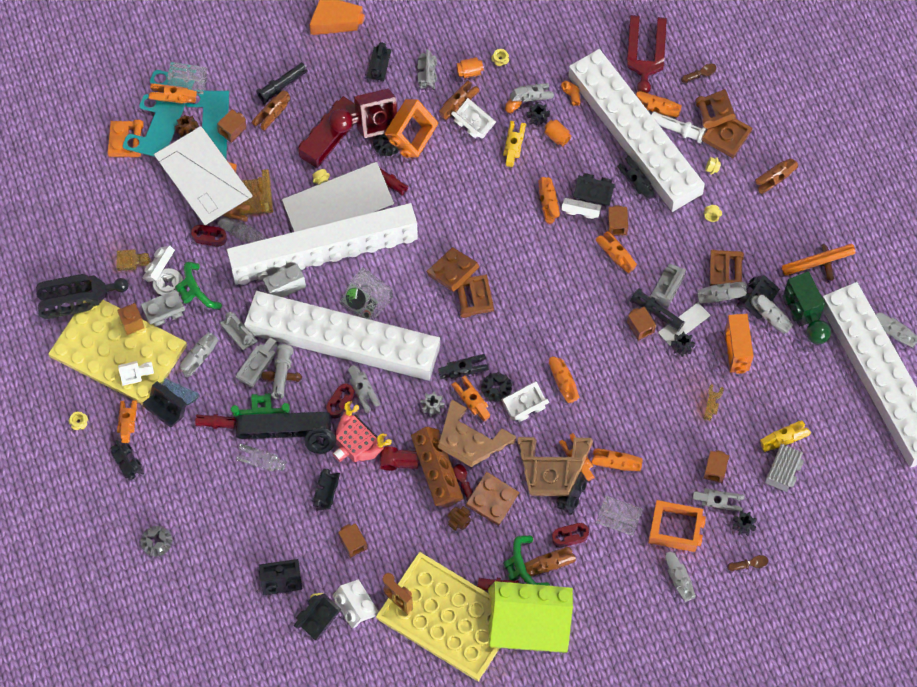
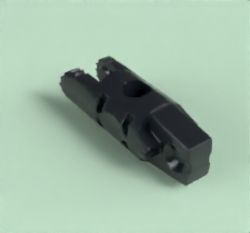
[617,156,655,199]
[438,354,489,379]

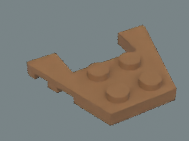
[438,400,517,467]
[517,437,593,496]

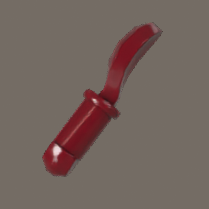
[453,464,473,501]

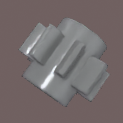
[420,391,445,417]

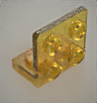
[239,169,273,215]

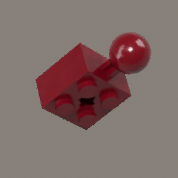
[329,88,397,138]

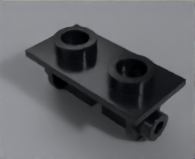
[366,42,392,81]
[110,440,144,480]
[312,468,340,511]
[556,472,587,515]

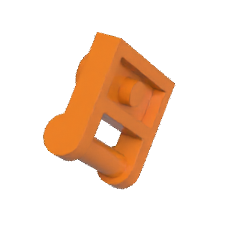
[108,120,144,157]

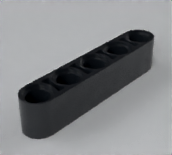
[236,412,331,439]

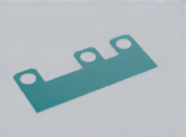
[123,70,196,157]
[186,91,229,159]

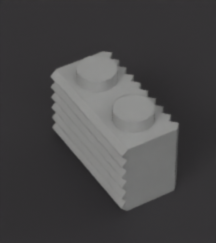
[263,264,306,297]
[765,444,804,492]

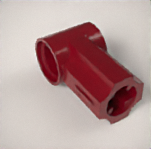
[380,446,419,471]

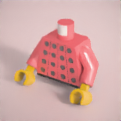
[333,401,391,462]

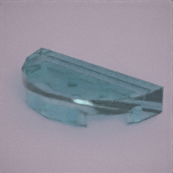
[163,379,200,405]

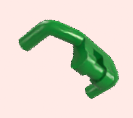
[175,262,222,310]
[231,393,290,417]
[503,535,550,586]

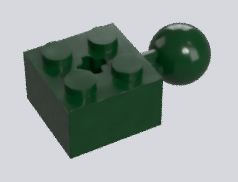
[782,271,831,345]

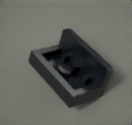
[142,381,187,427]

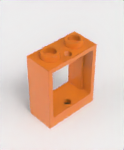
[384,99,438,158]
[724,314,753,374]
[648,500,706,552]

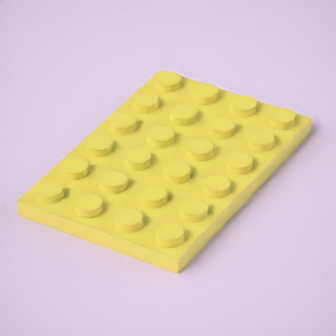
[48,300,187,405]
[376,552,500,682]

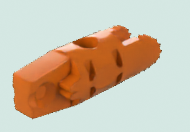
[148,83,197,103]
[636,91,682,117]
[538,177,560,224]
[595,231,637,274]
[548,356,580,403]
[451,376,490,422]
[117,400,137,443]
[559,433,595,482]
[591,448,643,471]

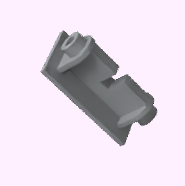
[418,49,437,90]
[220,311,258,350]

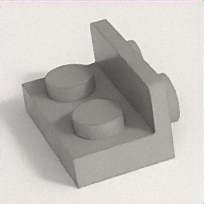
[141,290,185,327]

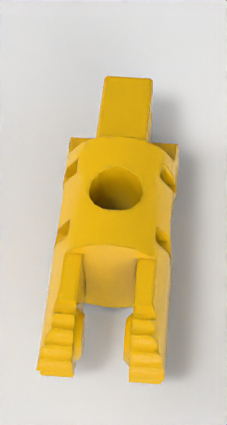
[503,121,526,167]
[760,420,811,452]

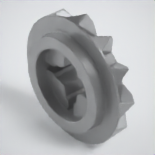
[140,525,172,557]

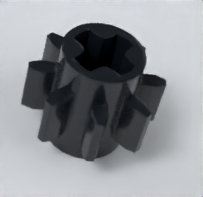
[527,102,550,127]
[671,331,695,357]
[732,511,757,536]

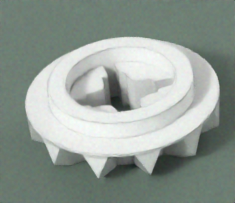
[153,268,183,295]

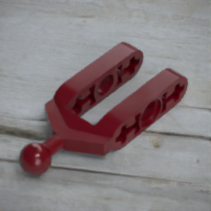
[627,15,667,93]

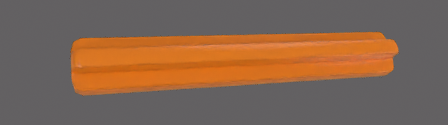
[782,244,856,275]

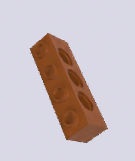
[411,426,463,508]

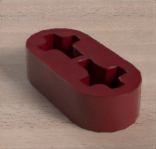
[191,225,227,247]
[326,384,354,419]
[552,523,589,548]

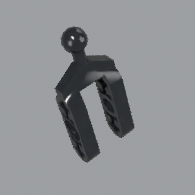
[36,274,129,319]

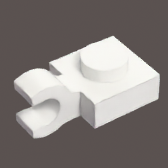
[118,361,154,385]

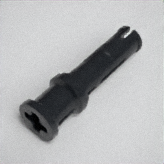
[256,62,308,104]
[630,288,685,332]

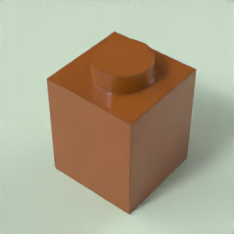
[217,109,246,143]
[607,205,628,235]
[117,303,145,335]
[627,307,656,341]
[703,450,730,483]
[338,523,367,558]

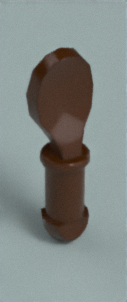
[681,63,717,83]
[821,244,834,281]
[261,371,302,382]
[727,555,769,572]

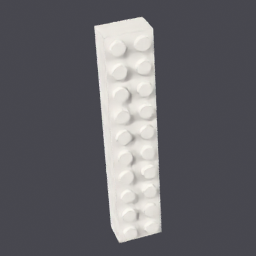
[569,49,704,212]
[227,203,418,285]
[823,282,917,468]
[245,291,440,381]

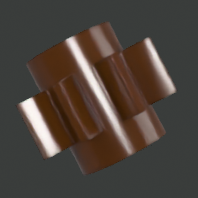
[175,115,199,138]
[447,506,472,531]

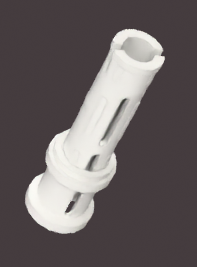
[651,111,706,143]

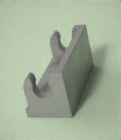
[650,264,686,308]

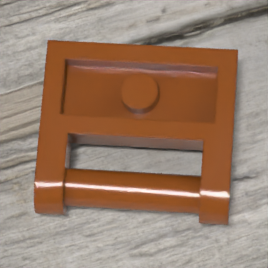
[695,89,736,129]
[710,250,744,286]
[457,274,494,318]
[382,573,413,615]

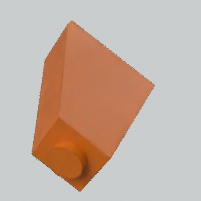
[309,0,365,35]

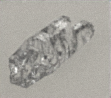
[219,217,265,243]
[236,444,287,471]

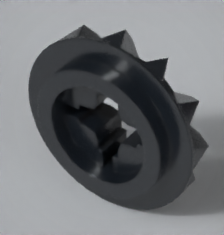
[373,134,399,156]
[481,371,512,402]
[305,426,336,454]

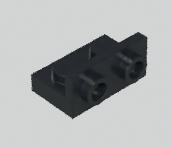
[573,173,616,206]
[736,275,780,319]
[259,559,303,595]
[294,593,342,641]

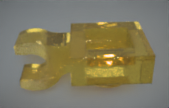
[117,249,151,271]
[704,384,724,421]

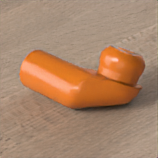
[561,81,580,106]
[505,88,522,113]

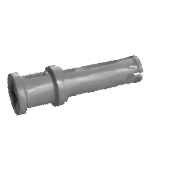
[271,344,294,399]

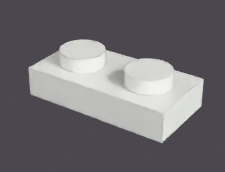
[562,198,601,219]
[142,246,175,282]

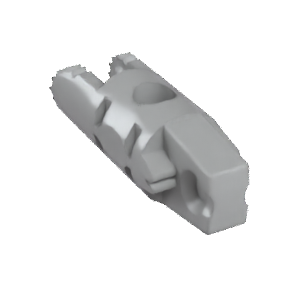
[510,83,554,102]
[698,282,747,303]
[750,294,793,334]
[875,312,917,348]
[180,332,218,377]
[348,365,381,413]
[692,488,745,512]
[665,551,696,602]

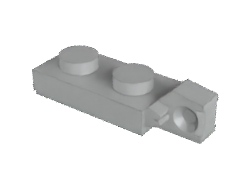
[236,337,277,388]

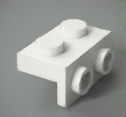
[451,98,496,139]
[501,381,549,422]
[333,579,379,628]

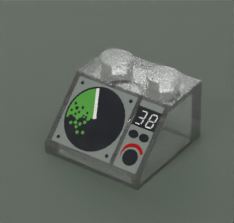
[339,267,393,320]

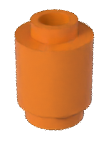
[456,57,484,78]
[544,119,572,146]

